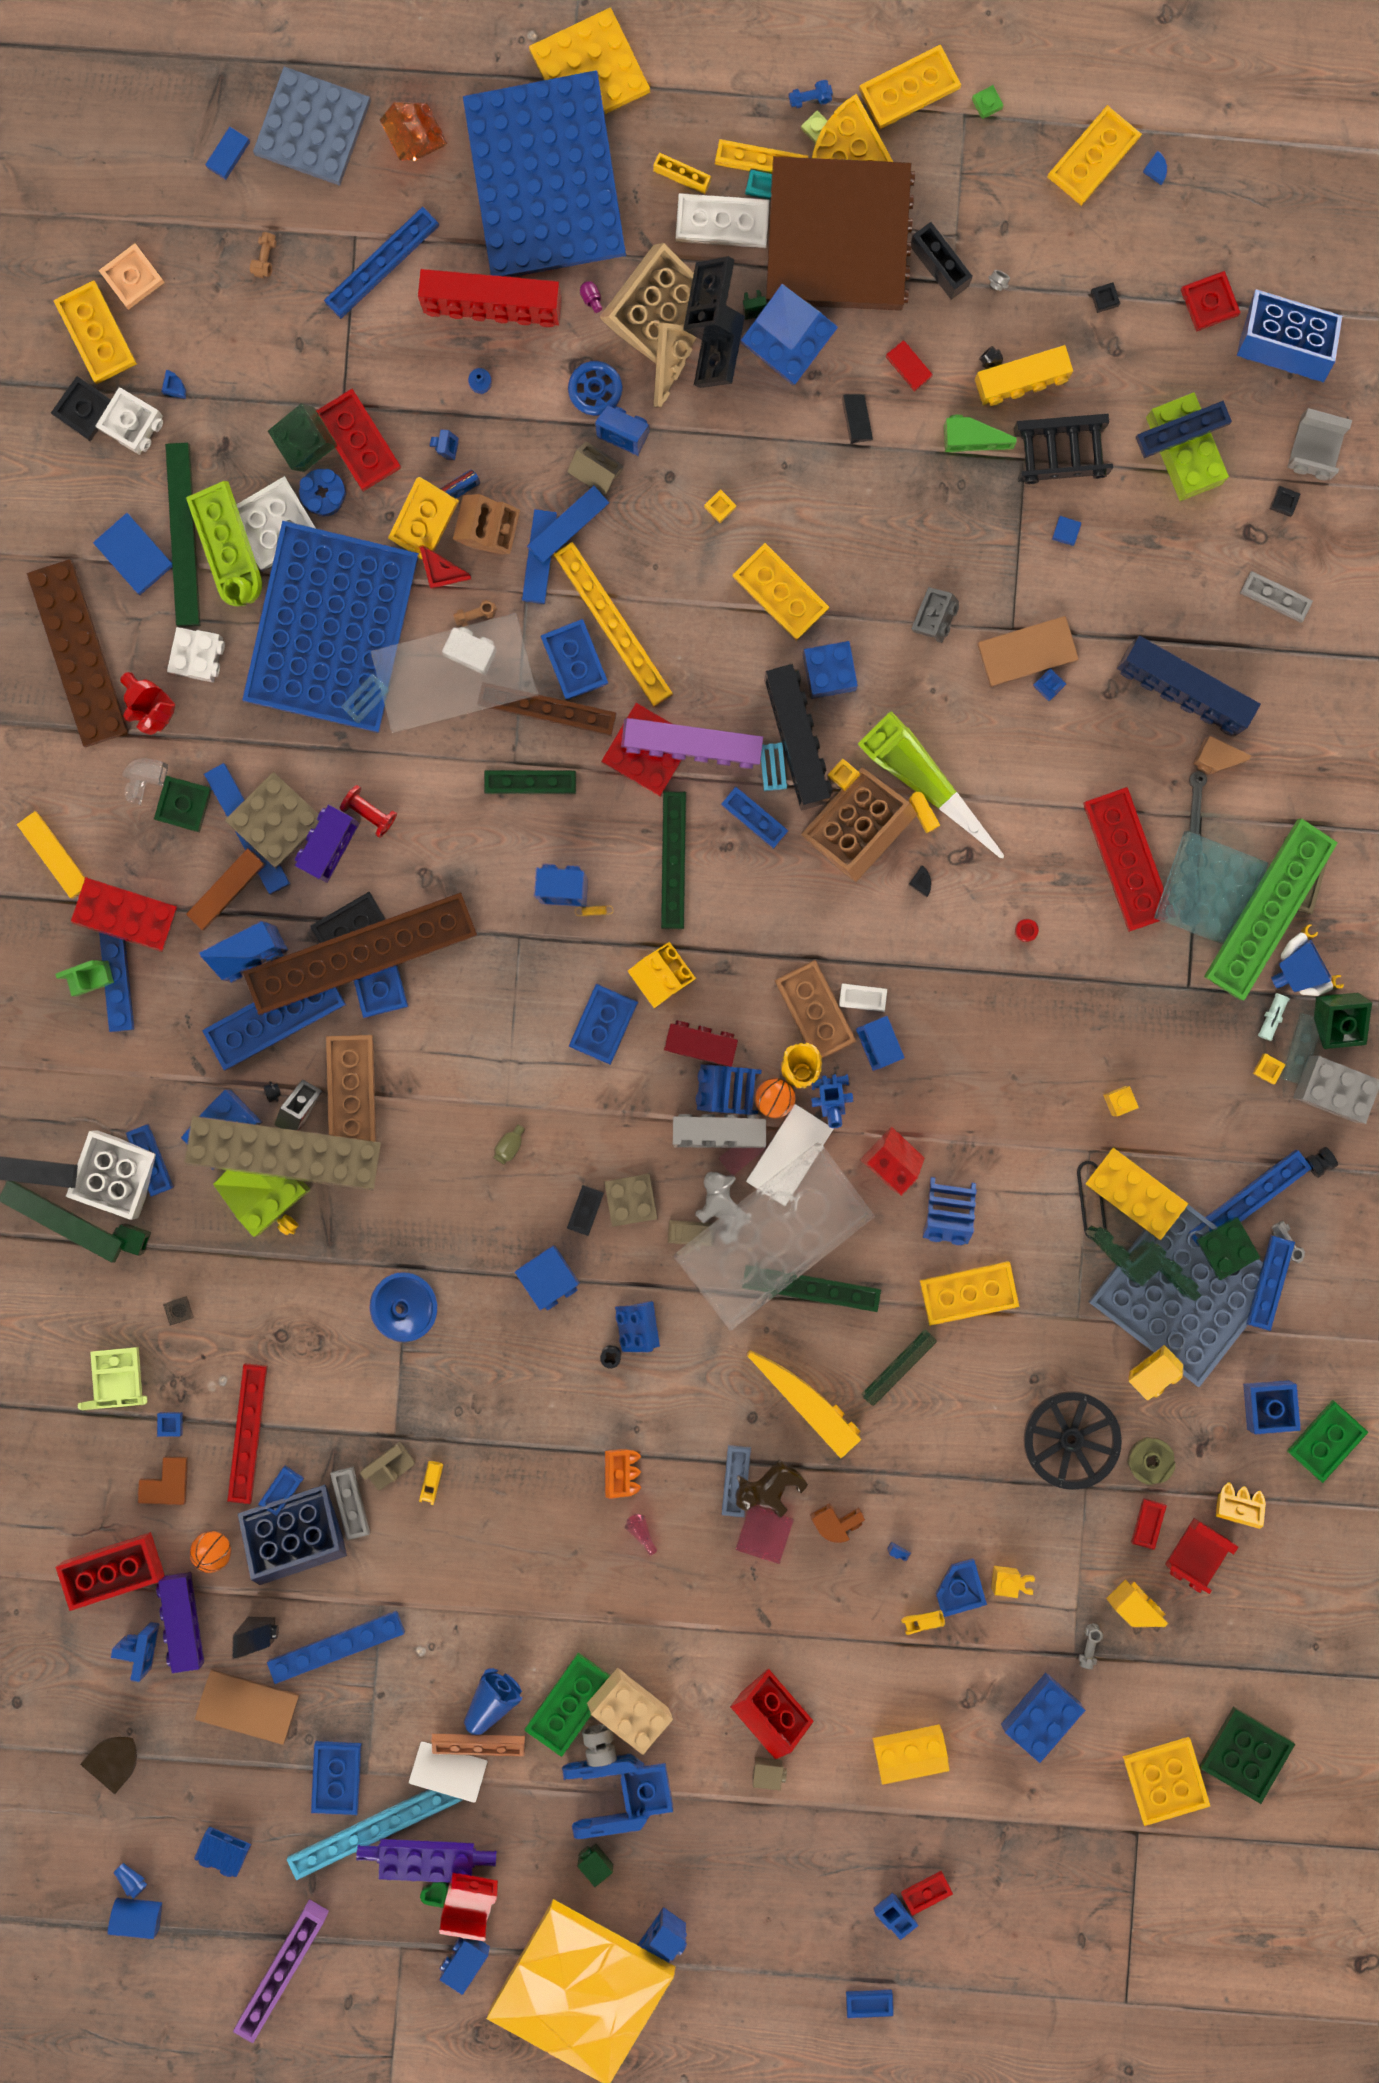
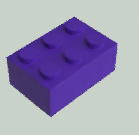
[295,805,360,883]

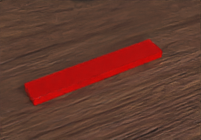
[227,1363,268,1504]

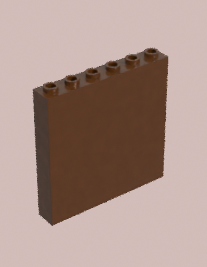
[766,156,915,311]

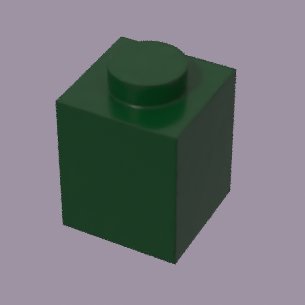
[112,1223,151,1256]
[577,1843,614,1887]

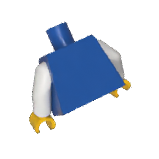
[1271,924,1344,996]

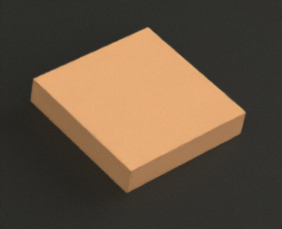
[99,244,165,310]

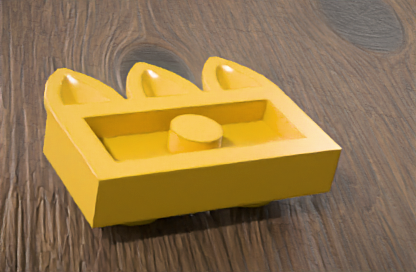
[1216,1482,1266,1529]

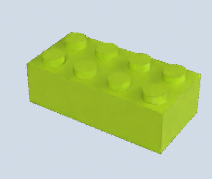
[1146,392,1229,501]

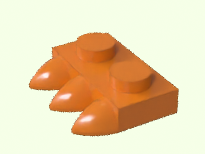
[605,1449,641,1499]

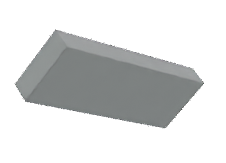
[1240,571,1313,623]
[330,1466,370,1540]

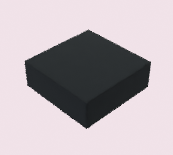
[1090,282,1120,313]
[1270,486,1301,517]

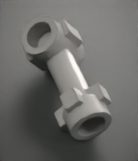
[1271,1221,1305,1263]
[1078,1623,1104,1669]

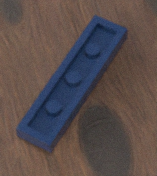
[1135,400,1232,459]

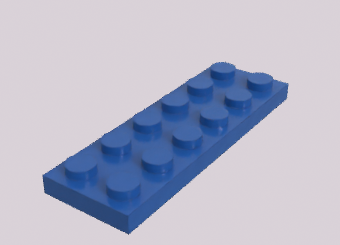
[202,987,346,1071]

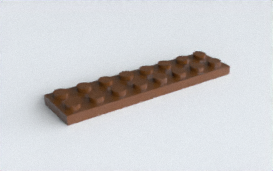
[27,559,129,748]

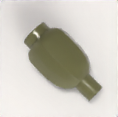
[493,1125,525,1165]

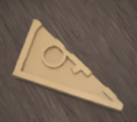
[654,323,696,407]

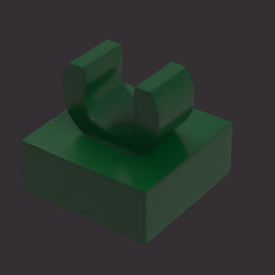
[743,290,767,320]

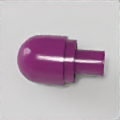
[580,281,603,313]

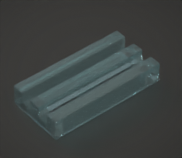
[341,673,390,723]

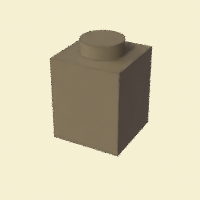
[752,1757,787,1791]

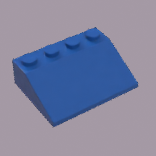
[1237,289,1342,382]

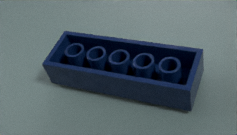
[1116,635,1261,736]

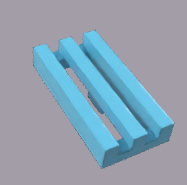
[761,742,787,791]

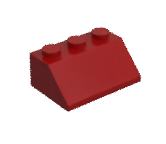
[730,1669,814,1759]

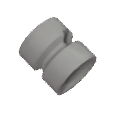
[582,1724,617,1767]

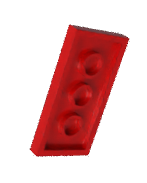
[314,388,401,492]

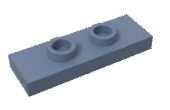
[721,1445,751,1517]

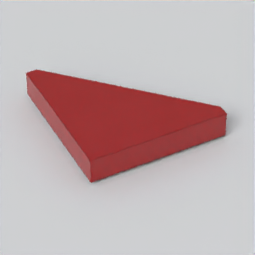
[419,545,471,589]

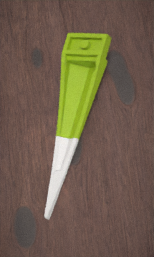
[858,711,1004,858]

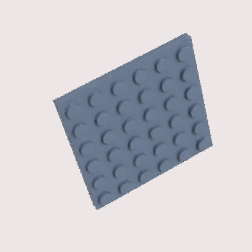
[1088,1205,1263,1387]

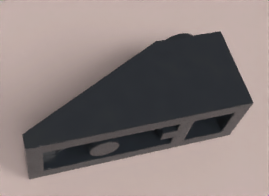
[232,1616,279,1659]

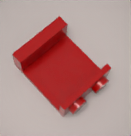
[1165,1518,1239,1594]
[439,1873,498,1942]

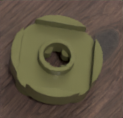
[1127,1437,1175,1485]

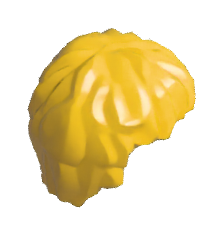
[781,1043,822,1089]

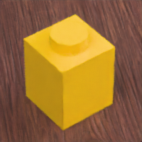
[1103,1086,1139,1117]

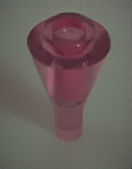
[625,1514,657,1555]

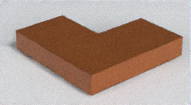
[138,1456,188,1505]

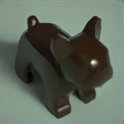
[735,1460,808,1518]

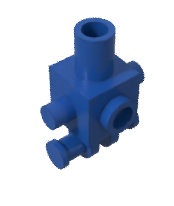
[811,1074,853,1128]

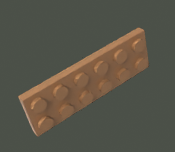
[326,1035,377,1173]

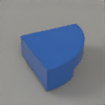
[1143,151,1167,185]
[162,370,186,399]
[887,1542,911,1561]

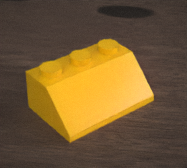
[872,1724,949,1785]

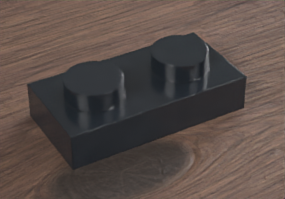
[567,1185,604,1236]

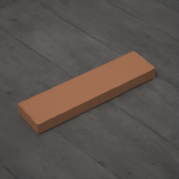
[431,1734,525,1756]

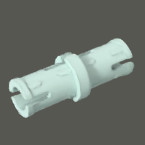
[1258,993,1290,1041]

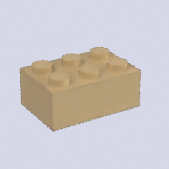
[587,1668,673,1755]

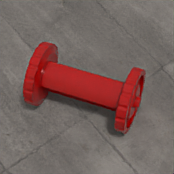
[339,785,397,838]

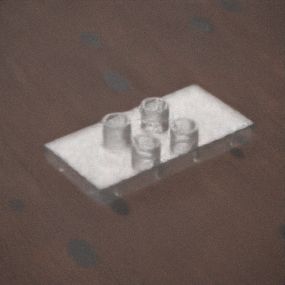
[673,1142,875,1331]

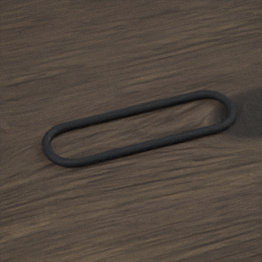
[1077,1161,1107,1240]

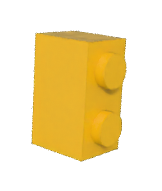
[1129,1345,1183,1401]

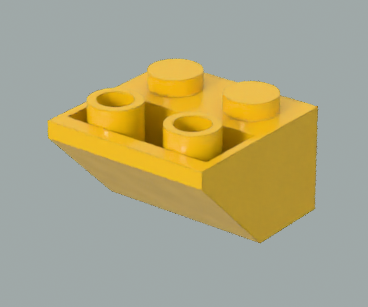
[628,942,696,1008]
[1106,1579,1168,1627]

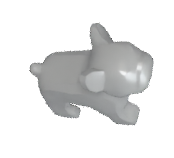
[695,1172,751,1244]

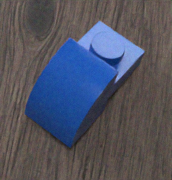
[874,1893,918,1940]

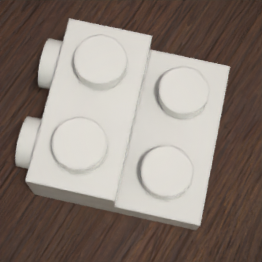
[96,387,163,455]
[167,627,225,683]

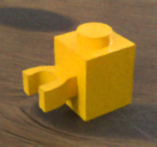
[991,1566,1035,1598]

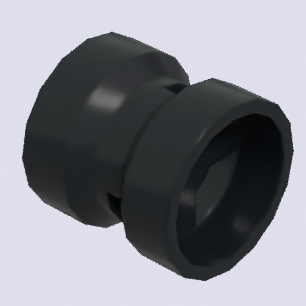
[1305,1147,1338,1178]

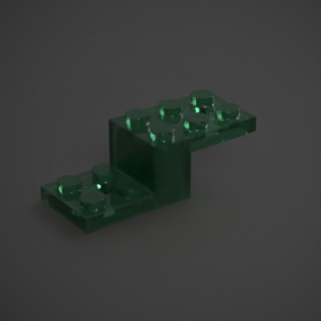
[1085,1225,1201,1302]

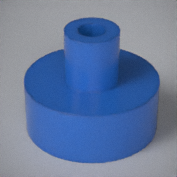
[468,368,492,394]

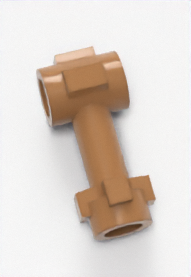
[250,232,277,278]
[453,600,497,628]

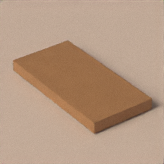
[977,616,1079,687]
[774,960,857,1059]

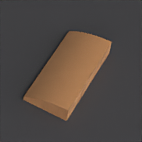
[195,1670,299,1745]

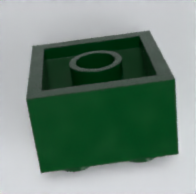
[1314,993,1372,1049]

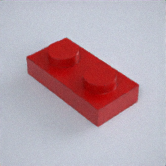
[901,1870,953,1916]

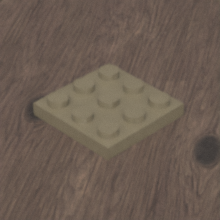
[225,772,319,869]

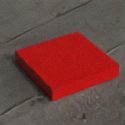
[1180,271,1241,332]

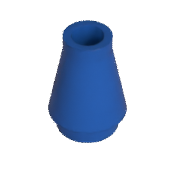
[113,1863,147,1899]

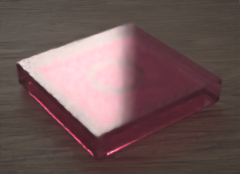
[736,1506,793,1564]

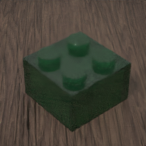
[268,403,338,472]

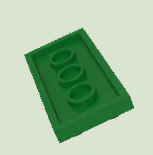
[524,1652,611,1757]

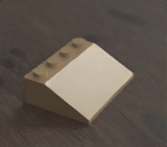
[599,243,694,363]

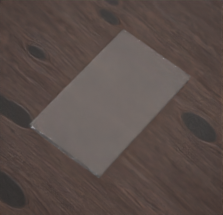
[371,613,538,733]

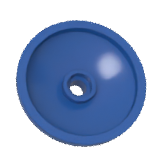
[370,1273,437,1342]

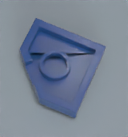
[936,1558,987,1617]

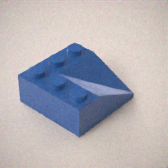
[740,284,838,385]
[199,921,288,983]

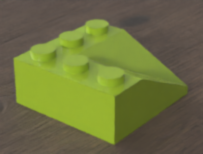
[213,1170,310,1237]

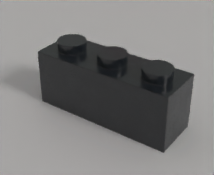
[911,222,973,300]

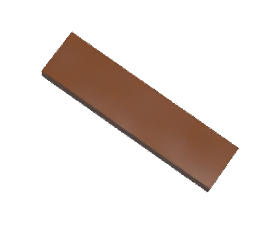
[186,848,266,930]

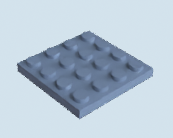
[253,67,371,186]

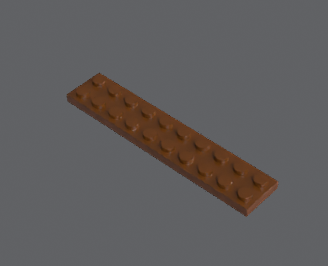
[243,892,477,1015]

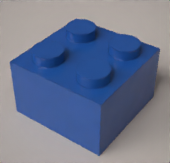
[803,641,858,699]
[1243,1380,1301,1434]

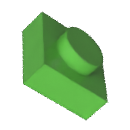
[972,85,1003,119]

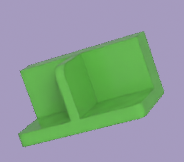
[55,960,114,996]

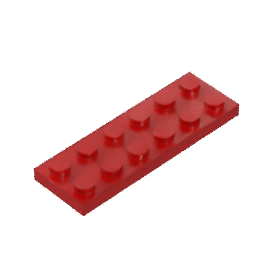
[1083,787,1173,932]

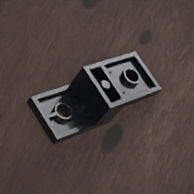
[683,256,745,388]

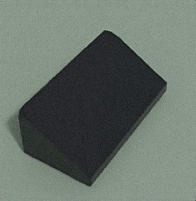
[842,394,873,444]

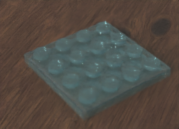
[1154,831,1268,944]

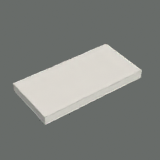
[676,193,770,248]
[746,1104,834,1206]

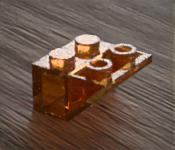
[380,102,447,160]

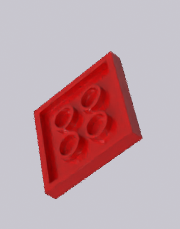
[601,703,682,797]

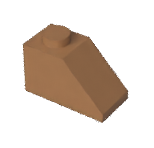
[1193,736,1251,774]

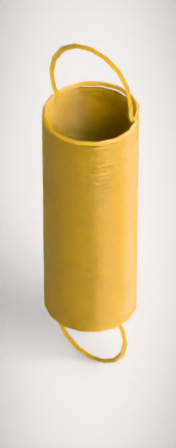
[575,906,613,916]

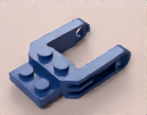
[562,1754,674,1839]

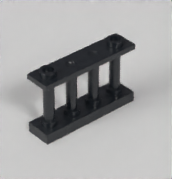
[1014,413,1113,484]

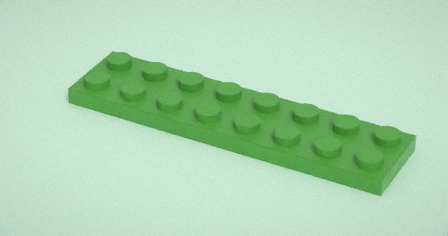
[1204,819,1338,1001]

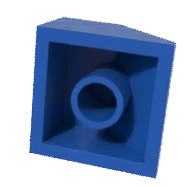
[595,406,650,456]

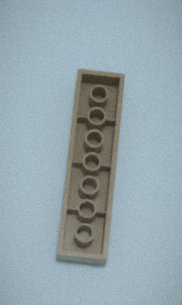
[185,1116,381,1191]

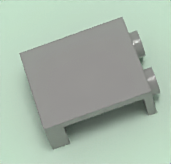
[1287,408,1352,480]

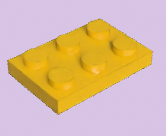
[388,477,459,559]

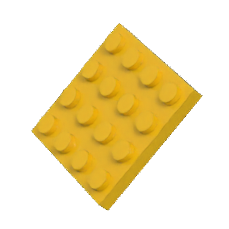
[529,7,650,115]

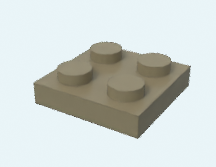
[604,1173,657,1227]

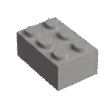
[1293,1055,1379,1124]

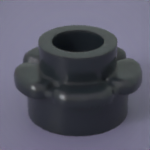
[263,1081,282,1103]

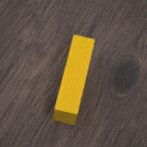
[653,153,711,195]

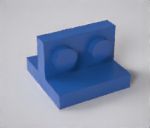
[111,1622,160,1682]

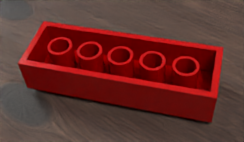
[418,269,562,328]

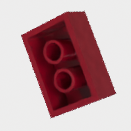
[664,1020,738,1067]

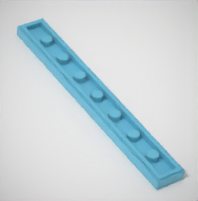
[286,1789,463,1880]

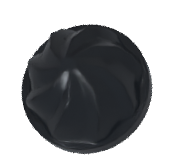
[979,346,1003,369]

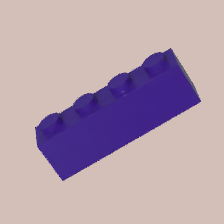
[156,1572,204,1673]

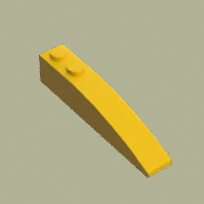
[747,1350,861,1458]

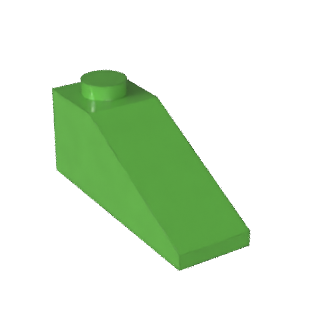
[944,414,1017,452]

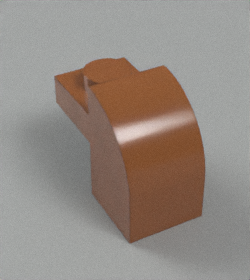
[810,1503,865,1543]

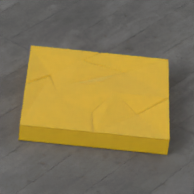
[487,1899,675,2083]

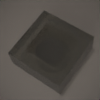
[163,1296,194,1326]

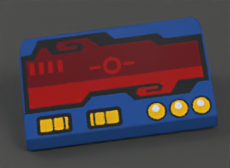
[440,469,480,499]

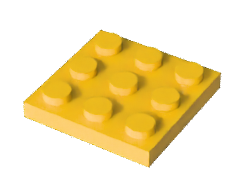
[1122,1737,1210,1826]

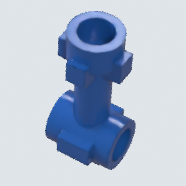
[789,80,833,108]

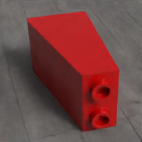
[860,1127,925,1196]

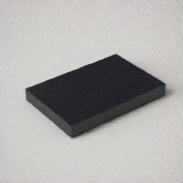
[310,892,386,943]

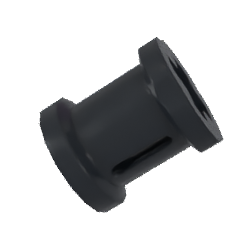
[600,1345,621,1369]

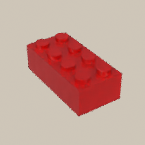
[71,877,177,952]
[55,1532,165,1611]

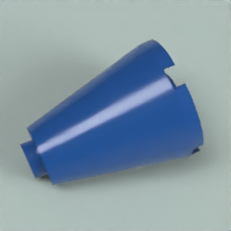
[464,1668,523,1735]

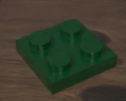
[154,775,212,833]
[1196,1217,1261,1280]

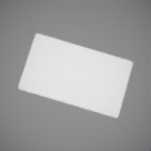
[409,1742,487,1803]

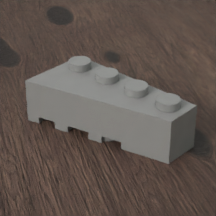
[673,1114,766,1148]

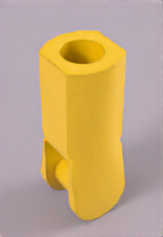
[909,792,940,834]
[419,1461,443,1505]
[901,1610,945,1635]

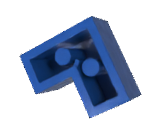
[637,1907,687,1963]

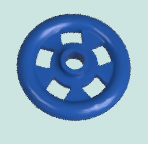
[568,361,623,416]

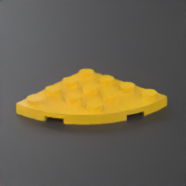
[812,94,893,162]

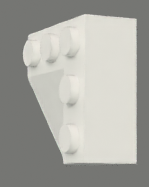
[66,1130,156,1220]

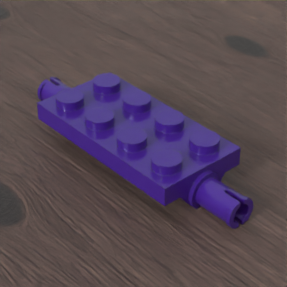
[356,1839,497,1883]

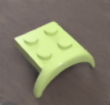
[78,1347,148,1410]

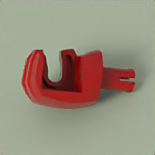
[120,672,175,735]

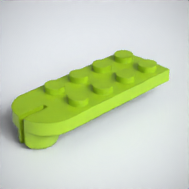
[186,481,262,606]

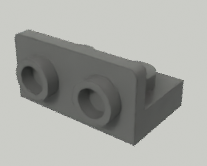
[911,587,959,643]

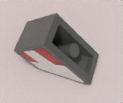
[274,1079,322,1131]

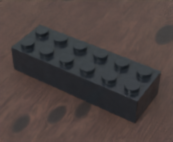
[764,664,833,811]

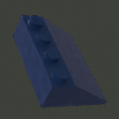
[238,1485,347,1585]

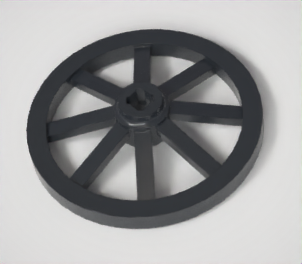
[1023,1391,1122,1490]

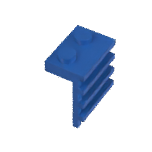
[696,1064,762,1115]
[923,1177,977,1245]

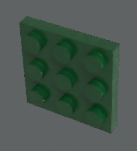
[1199,1706,1296,1804]

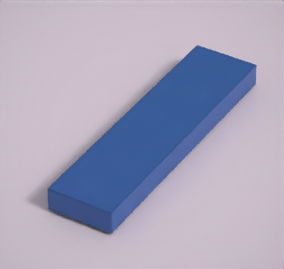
[527,486,609,564]
[522,509,557,604]
[1246,1235,1295,1331]

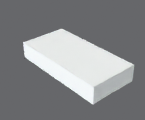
[839,984,887,1012]

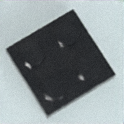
[51,376,111,442]

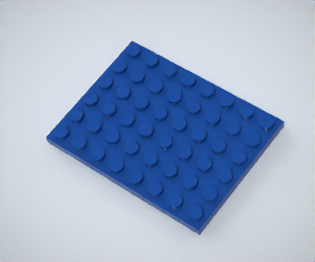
[463,70,626,277]
[242,520,418,733]

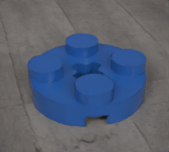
[299,469,346,517]

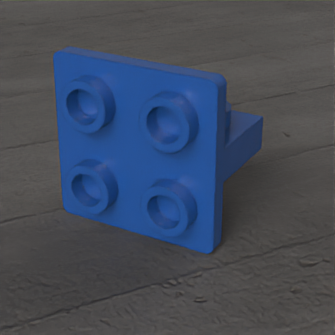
[615,1301,660,1352]

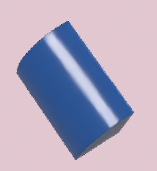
[856,1016,905,1071]
[108,1898,162,1939]

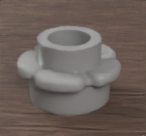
[988,270,1010,291]

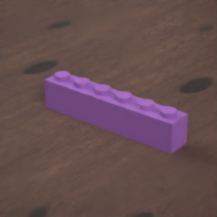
[621,718,763,769]
[233,1899,329,2043]

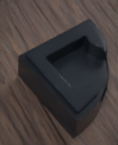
[908,865,931,897]

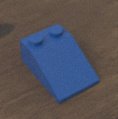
[181,1089,262,1170]

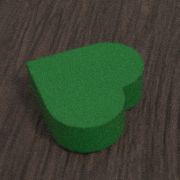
[420,1882,449,1908]

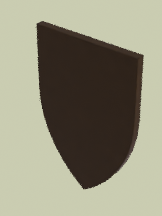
[80,1737,137,1794]

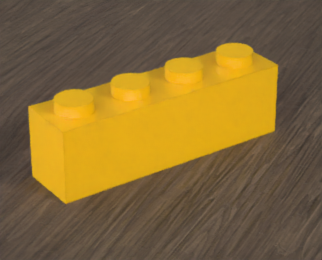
[975,345,1073,406]

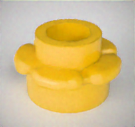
[277,1214,299,1235]

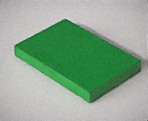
[1287,1400,1368,1483]

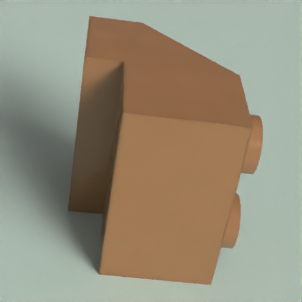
[453,494,520,554]

